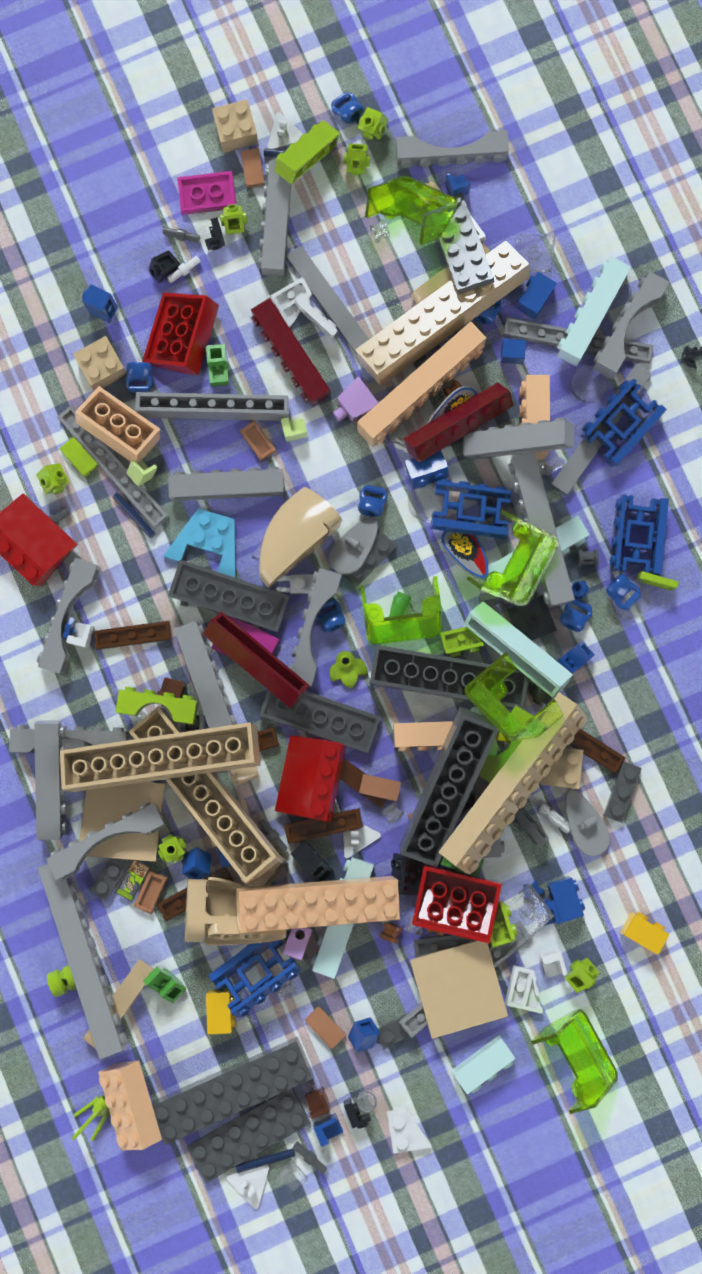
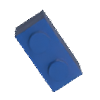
[516,271,557,320]
[82,284,118,323]
[405,450,449,489]
[547,876,585,923]

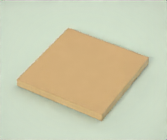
[79,782,165,862]
[410,940,508,1039]

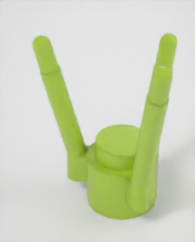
[72,1095,110,1141]

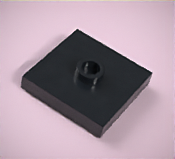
[507,595,557,641]

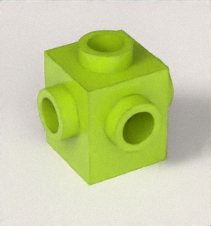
[358,107,389,141]
[343,143,370,175]
[220,204,248,234]
[36,463,70,495]
[158,834,188,864]
[564,958,600,993]

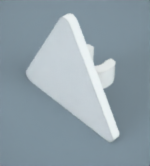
[267,112,303,149]
[343,825,381,859]
[227,1165,269,1209]

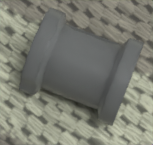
[577,549,599,567]

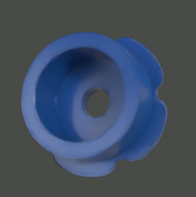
[571,580,589,599]

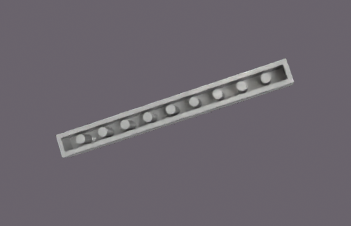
[38,864,128,1059]

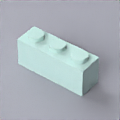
[452,1035,516,1094]

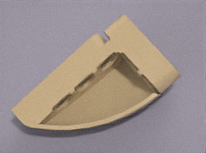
[259,487,342,588]
[185,877,287,946]

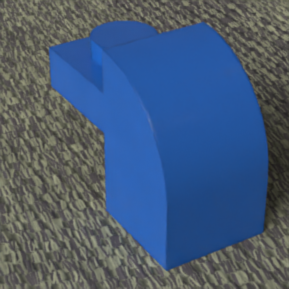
[557,640,595,674]

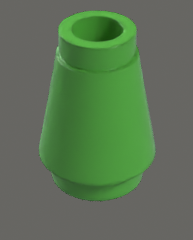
[389,591,412,621]

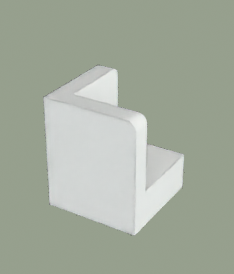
[66,622,95,649]
[539,949,568,978]

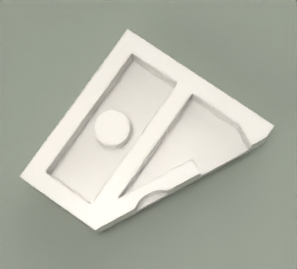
[387,1108,431,1154]

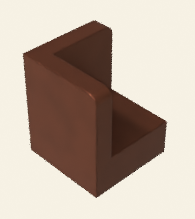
[157,677,187,698]
[305,1087,330,1119]

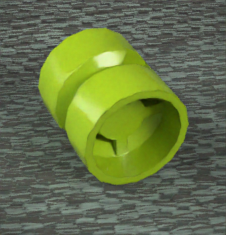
[47,965,77,997]

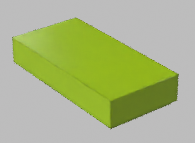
[59,437,99,477]
[636,571,679,591]

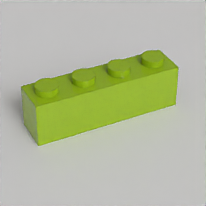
[274,120,340,185]

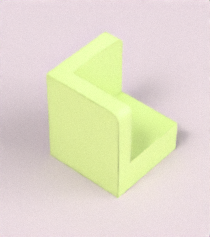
[281,418,308,442]
[126,460,157,487]

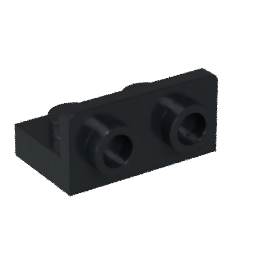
[391,853,423,895]

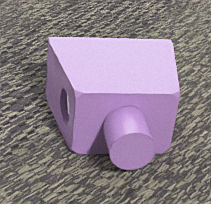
[333,376,379,423]
[283,927,312,961]

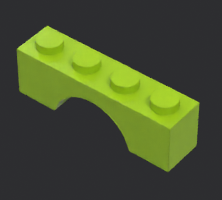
[115,686,199,725]
[478,705,536,783]

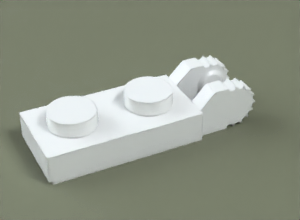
[295,295,338,339]
[275,574,315,595]

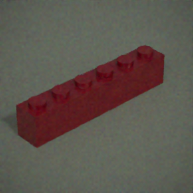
[250,298,331,407]
[403,382,514,463]
[203,611,310,709]

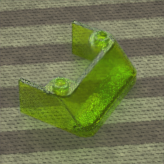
[365,176,458,245]
[467,509,559,606]
[360,576,442,645]
[465,652,564,741]
[531,1009,618,1114]

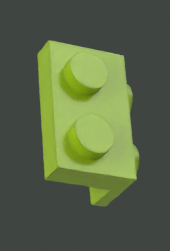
[440,627,484,658]
[491,901,518,948]

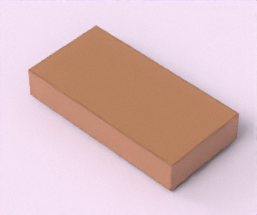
[241,148,265,188]
[240,420,277,462]
[359,774,401,801]
[134,870,168,914]
[305,1005,346,1049]

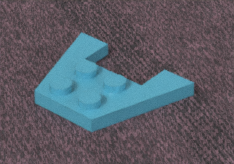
[163,508,236,578]

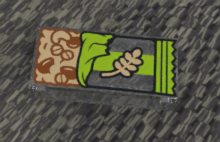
[115,860,152,902]

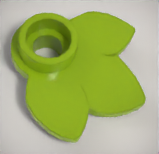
[329,651,368,688]

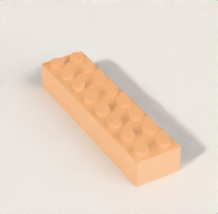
[357,322,486,448]
[236,876,400,933]

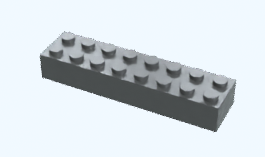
[370,645,529,709]
[399,707,500,867]
[152,1036,313,1145]

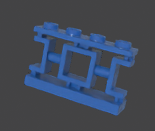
[580,378,667,467]
[430,479,512,539]
[609,494,669,576]
[208,940,302,1018]

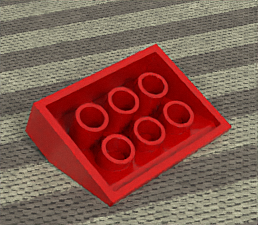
[142,293,219,375]
[0,493,78,586]
[275,735,346,823]
[412,865,503,944]

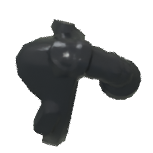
[681,345,702,368]

